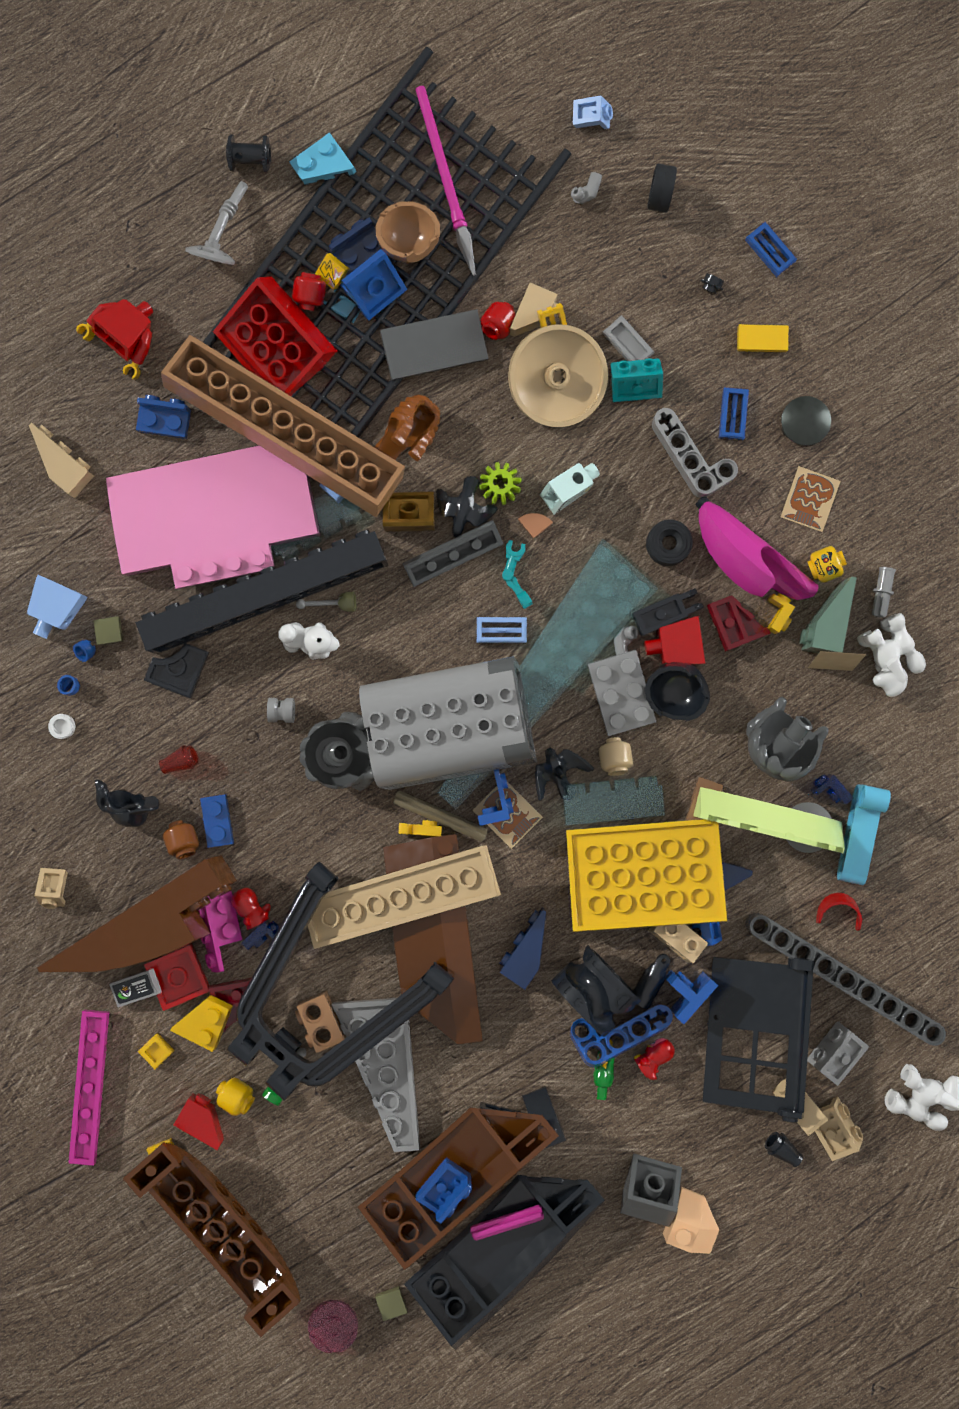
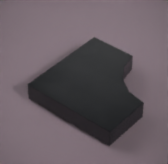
[144,643,210,699]

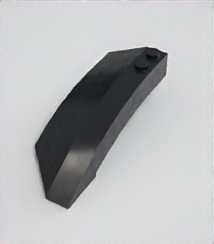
[404,1175,605,1350]

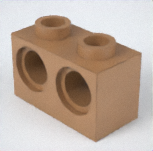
[295,990,346,1053]

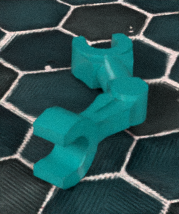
[502,540,533,609]

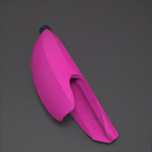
[695,497,819,600]

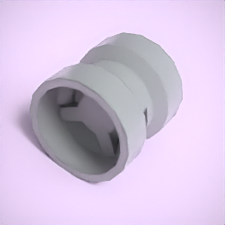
[267,698,295,723]

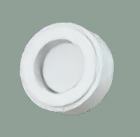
[48,714,76,739]

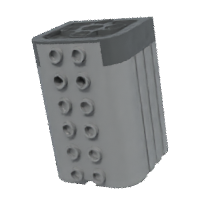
[359,656,537,790]

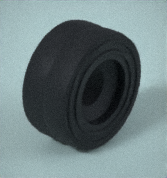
[647,163,677,213]
[646,519,693,566]

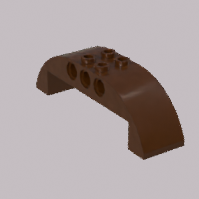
[123,1142,301,1338]

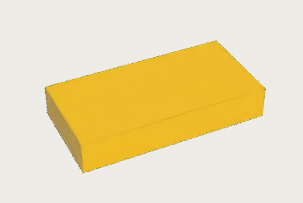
[737,324,789,352]

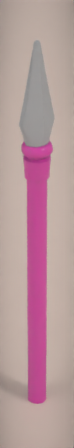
[415,86,476,276]

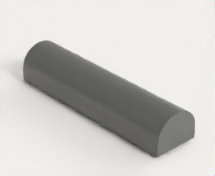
[402,520,503,587]

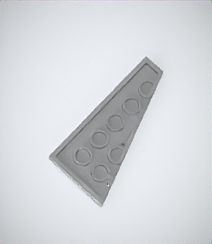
[331,998,420,1152]

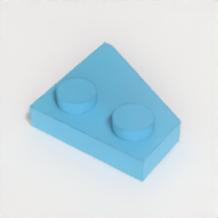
[289,133,357,184]

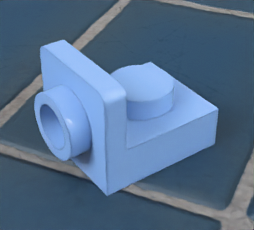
[573,96,613,129]

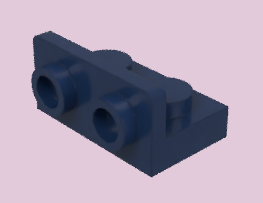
[329,217,382,276]

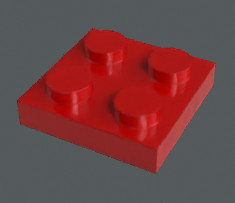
[144,944,210,1011]

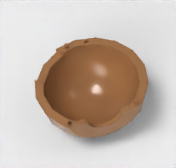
[376,202,440,263]

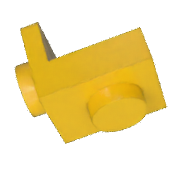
[767,593,795,634]

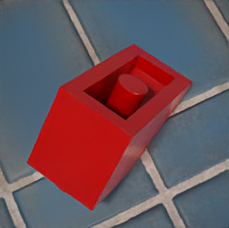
[173,1093,224,1150]

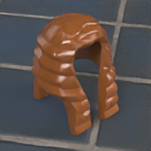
[374,395,440,462]

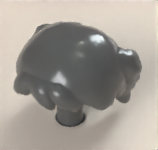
[746,697,829,782]
[299,712,375,791]

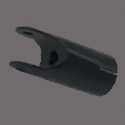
[633,954,670,1010]

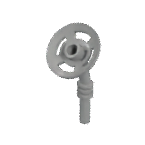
[185,181,248,265]

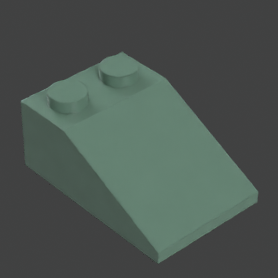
[800,577,857,654]

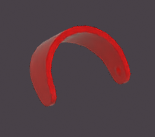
[816,893,862,931]

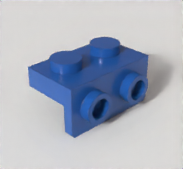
[415,1157,472,1224]

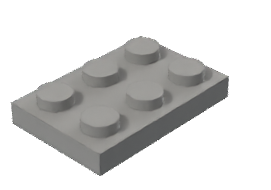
[587,650,656,736]

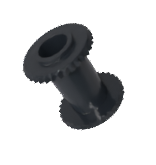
[226,134,271,173]

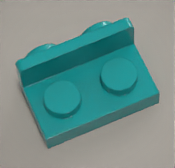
[610,358,663,402]

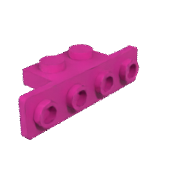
[197,891,242,973]

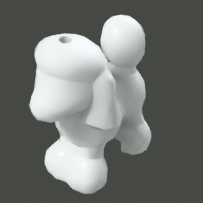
[857,613,926,697]
[279,622,340,660]
[885,1064,959,1131]

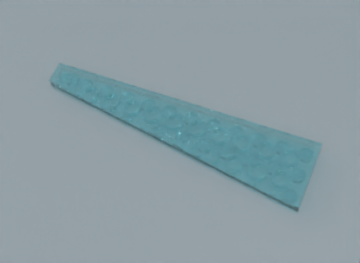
[438,539,658,809]

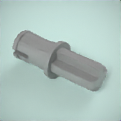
[872,567,896,618]

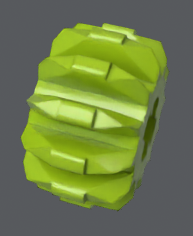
[479,462,522,505]

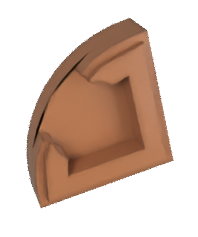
[518,513,553,539]

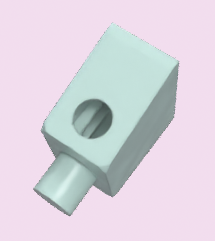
[540,463,600,515]

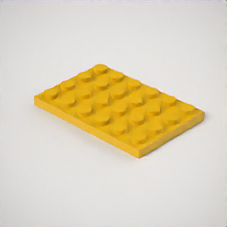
[566,819,727,932]

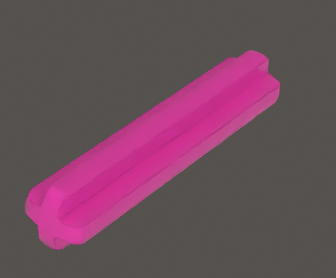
[470,1205,544,1241]

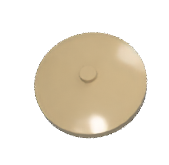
[508,325,608,427]

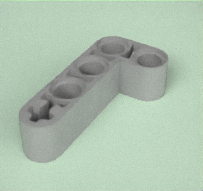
[652,408,738,498]

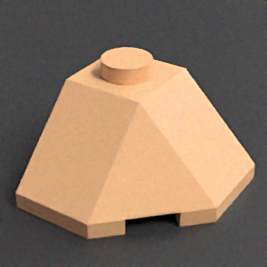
[663,1187,719,1254]

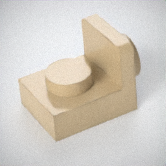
[34,868,68,909]

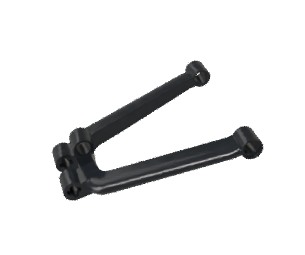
[227,862,454,1101]

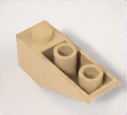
[29,423,94,498]

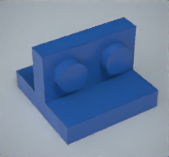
[340,249,407,320]
[665,970,718,1024]

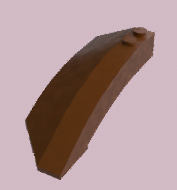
[383,834,483,1044]
[358,1107,559,1270]

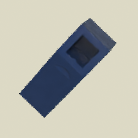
[498,907,546,990]

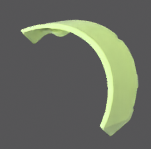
[694,787,845,853]

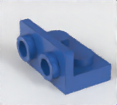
[136,395,191,439]

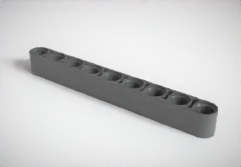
[745,913,946,1046]

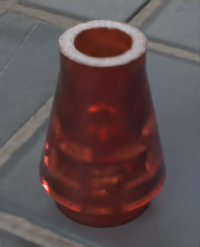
[159,745,199,774]

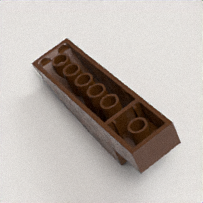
[37,855,237,972]

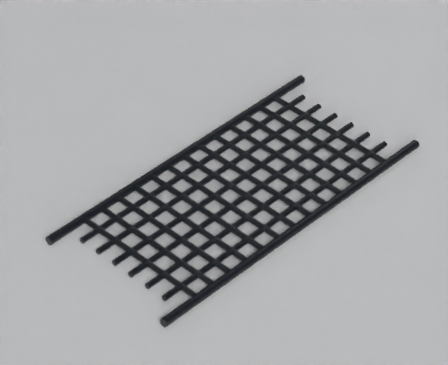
[203,46,572,438]

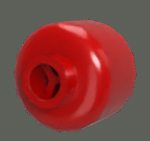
[292,272,326,311]
[481,301,516,340]

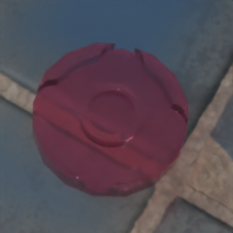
[308,1300,358,1353]

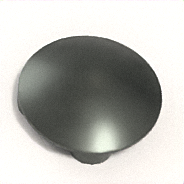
[781,396,831,446]

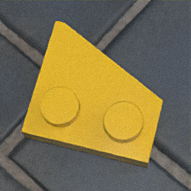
[170,995,233,1052]

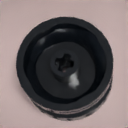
[551,945,641,1037]

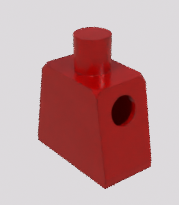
[644,616,705,665]

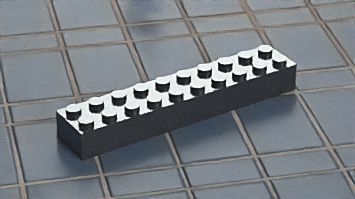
[135,530,389,654]

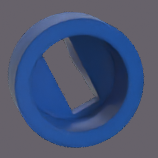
[73,640,96,662]
[57,675,80,696]

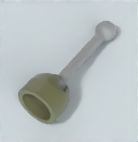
[296,592,357,612]

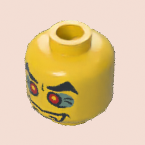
[807,546,847,583]

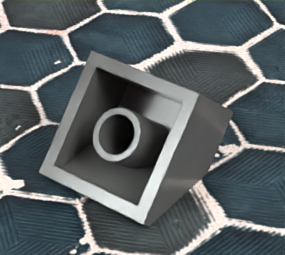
[620,1154,682,1227]

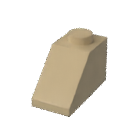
[510,283,558,337]
[771,1079,828,1136]

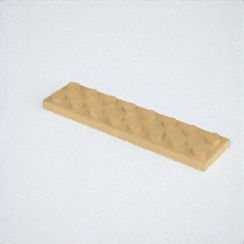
[308,845,501,949]

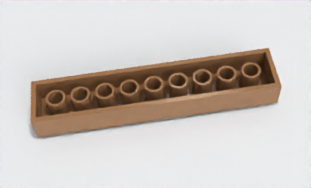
[161,335,405,517]

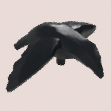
[436,476,498,538]
[535,747,595,801]

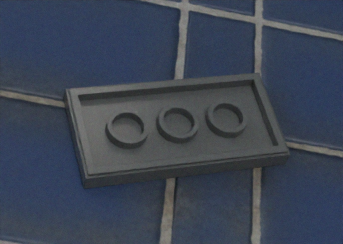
[380,309,489,381]

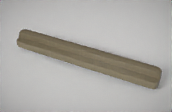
[393,791,488,842]

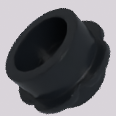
[700,273,724,294]

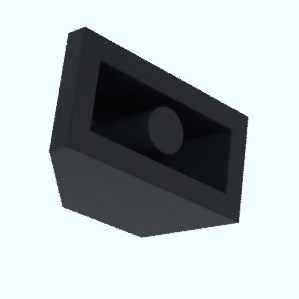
[522,1086,566,1149]

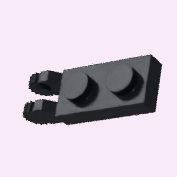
[632,588,704,637]

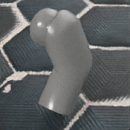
[571,172,602,204]
[614,625,639,655]

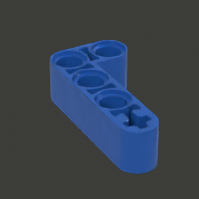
[570,1005,673,1068]

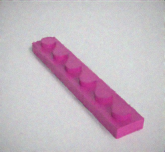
[69,1010,110,1166]

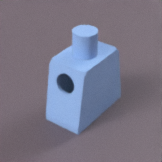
[27,575,87,639]

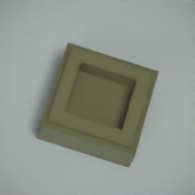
[93,616,124,645]
[375,1286,408,1321]

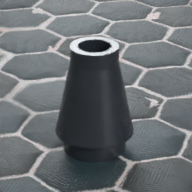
[765,1132,803,1167]

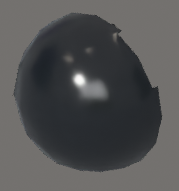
[645,662,710,722]

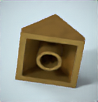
[383,492,435,532]

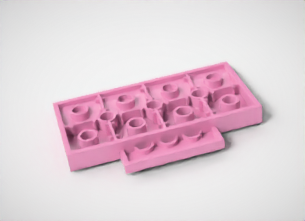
[106,446,320,589]

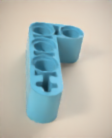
[837,784,891,885]

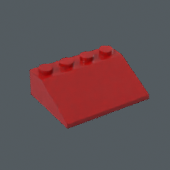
[213,276,337,396]

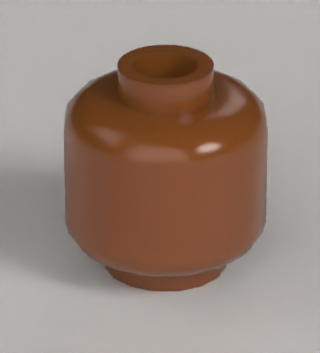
[163,820,199,860]

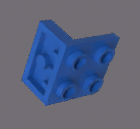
[478,769,514,826]

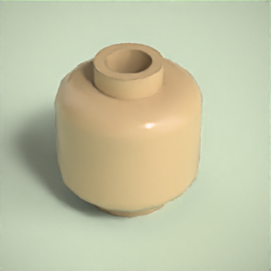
[599,737,633,776]

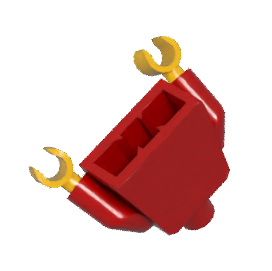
[76,299,153,380]

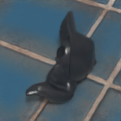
[95,779,159,827]

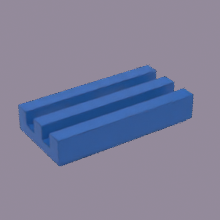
[745,222,797,277]
[719,387,749,441]

